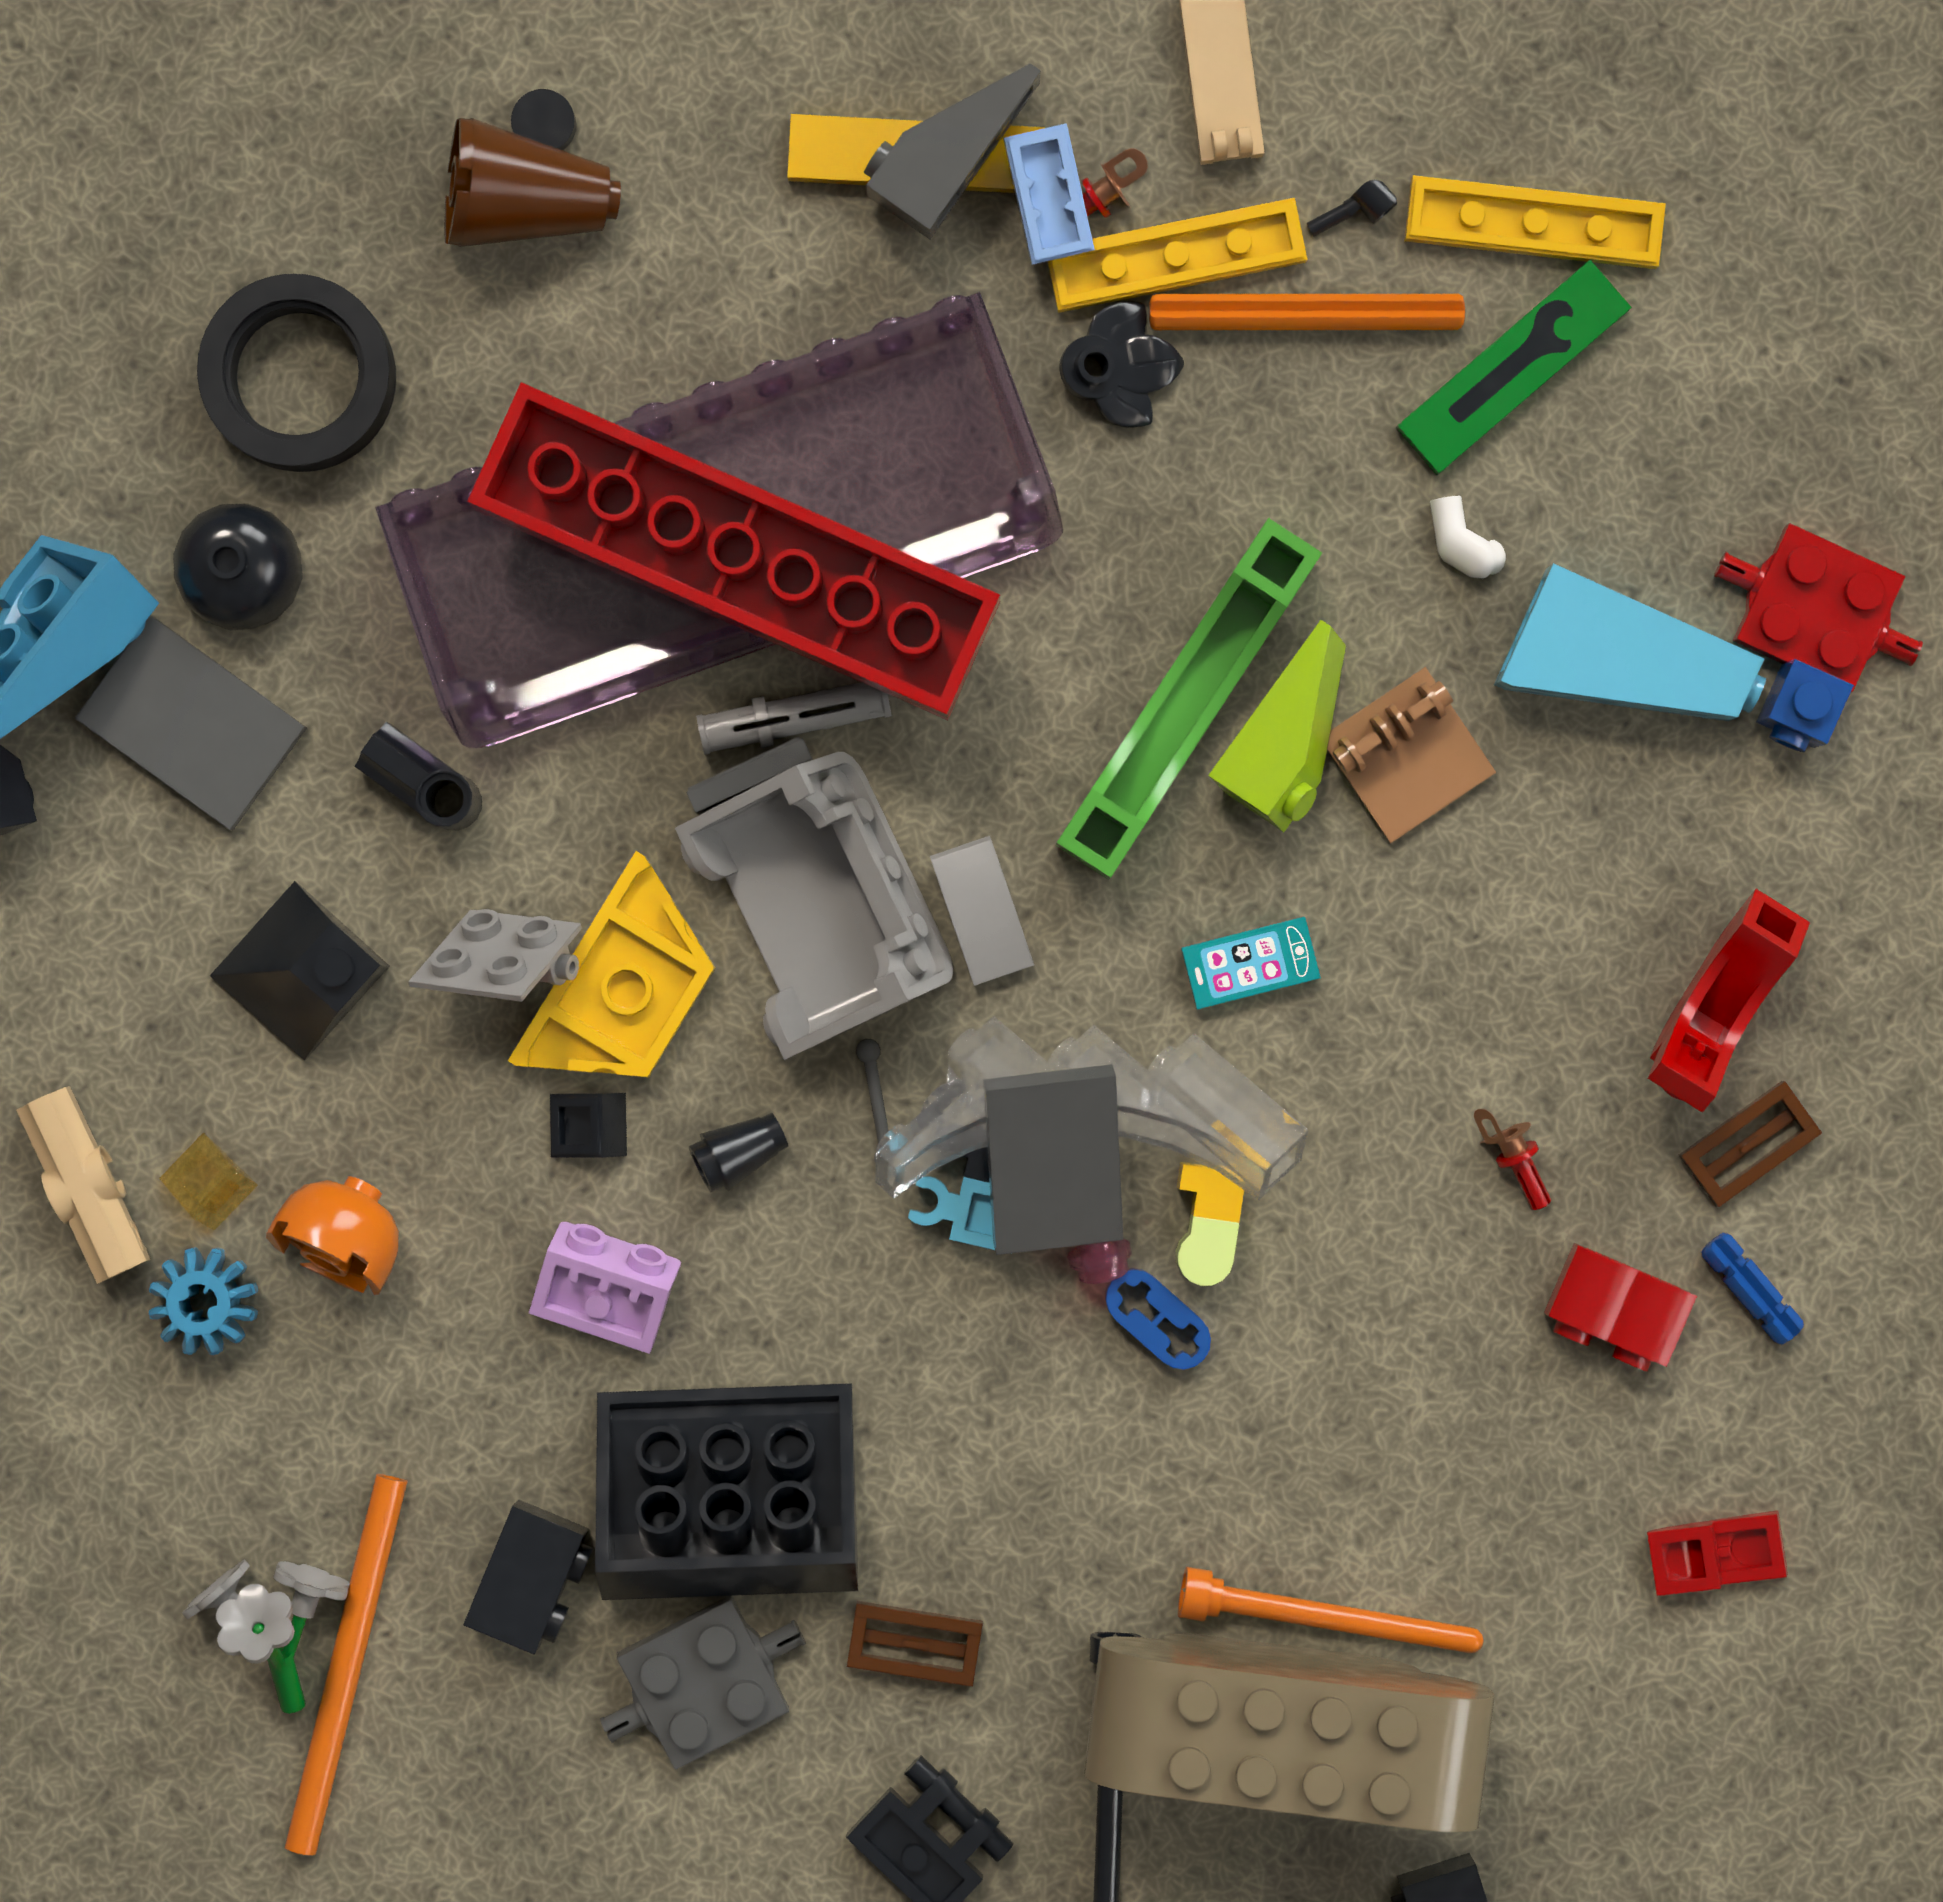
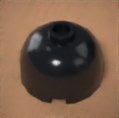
[173,503,303,630]

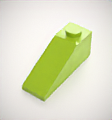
[1208,620,1346,833]

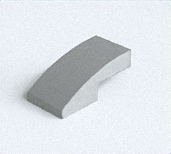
[930,835,1034,986]

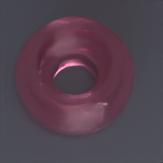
[1067,1238,1132,1284]

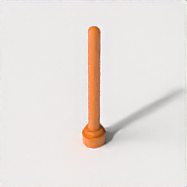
[1178,1567,1484,1653]

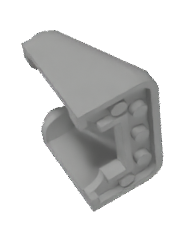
[675,752,953,1060]

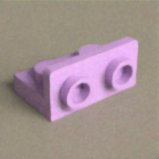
[529,1222,681,1354]

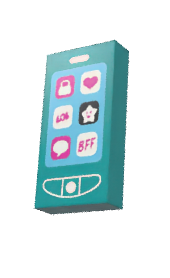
[1181,916,1321,1009]

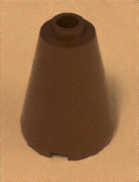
[444,118,621,247]

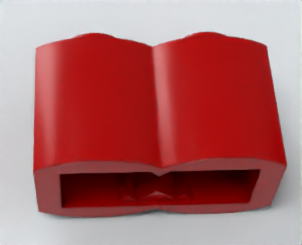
[1544,1243,1697,1372]

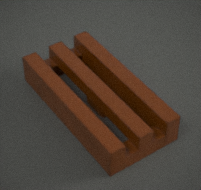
[1679,1081,1822,1207]
[847,1601,983,1687]

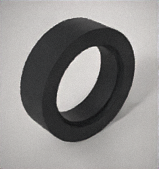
[197,274,396,472]

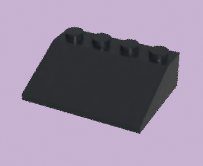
[595,1383,858,1600]

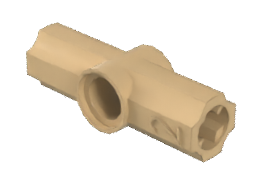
[16,1086,151,1284]

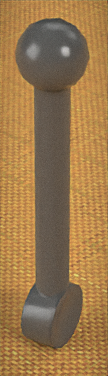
[856,1039,899,1170]

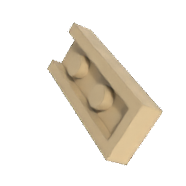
[1179,0,1265,165]

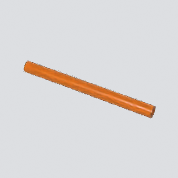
[285,1474,408,1855]

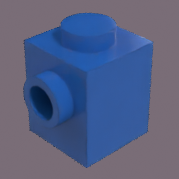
[1756,659,1854,752]

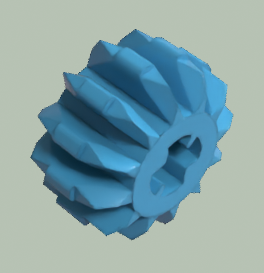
[149,1247,259,1355]

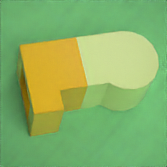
[1176,1162,1247,1286]

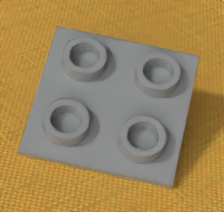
[408,909,582,1002]

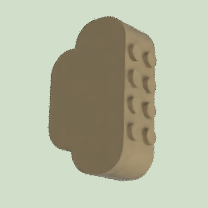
[1084,1634,1495,1832]

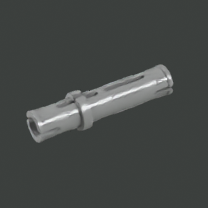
[696,683,892,755]

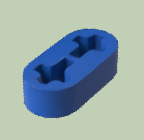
[1105,1268,1211,1370]

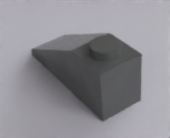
[864,64,1041,240]

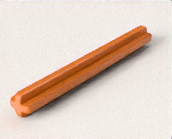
[1149,294,1465,330]

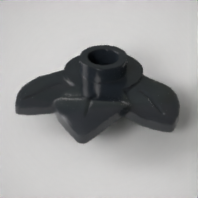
[1059,301,1184,428]

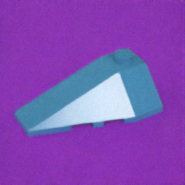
[0,535,159,739]

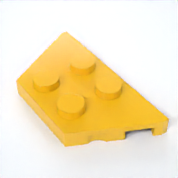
[508,851,715,1077]

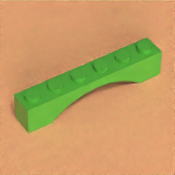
[1055,518,1322,880]

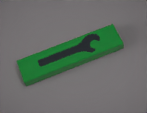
[1396,260,1632,475]

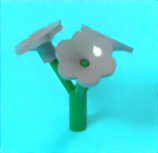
[182,1559,350,1714]

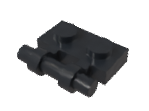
[846,1755,1014,1902]

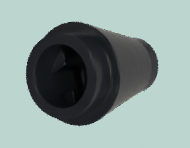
[689,1113,789,1192]

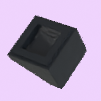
[550,1093,627,1158]

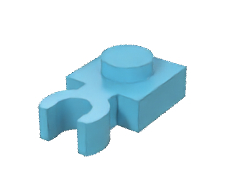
[908,1176,1012,1254]

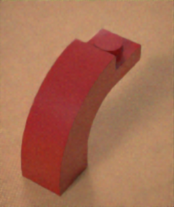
[1647,889,1810,1113]

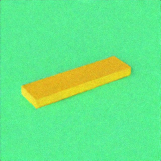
[787,114,1045,193]
[1404,175,1666,269]
[1047,198,1308,313]

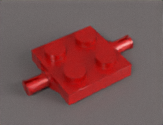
[1714,523,1923,693]

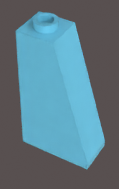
[1494,563,1766,721]

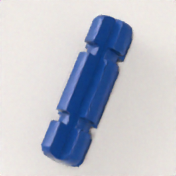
[1701,1233,1804,1345]

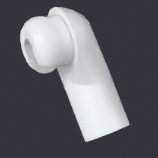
[1430,496,1506,578]

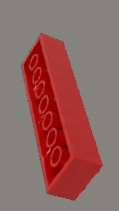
[467,382,1000,721]

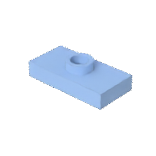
[1003,123,1095,265]

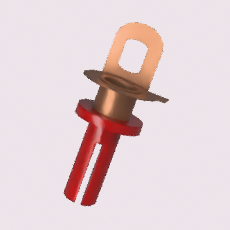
[1082,148,1148,218]
[1474,1109,1551,1210]

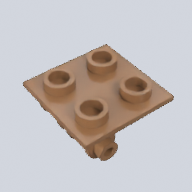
[1327,667,1496,843]

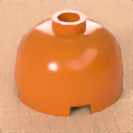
[266,1176,399,1295]

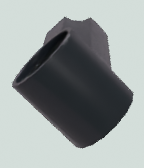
[354,722,482,831]

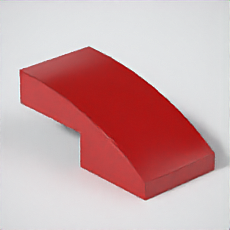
[1647,1510,1788,1596]

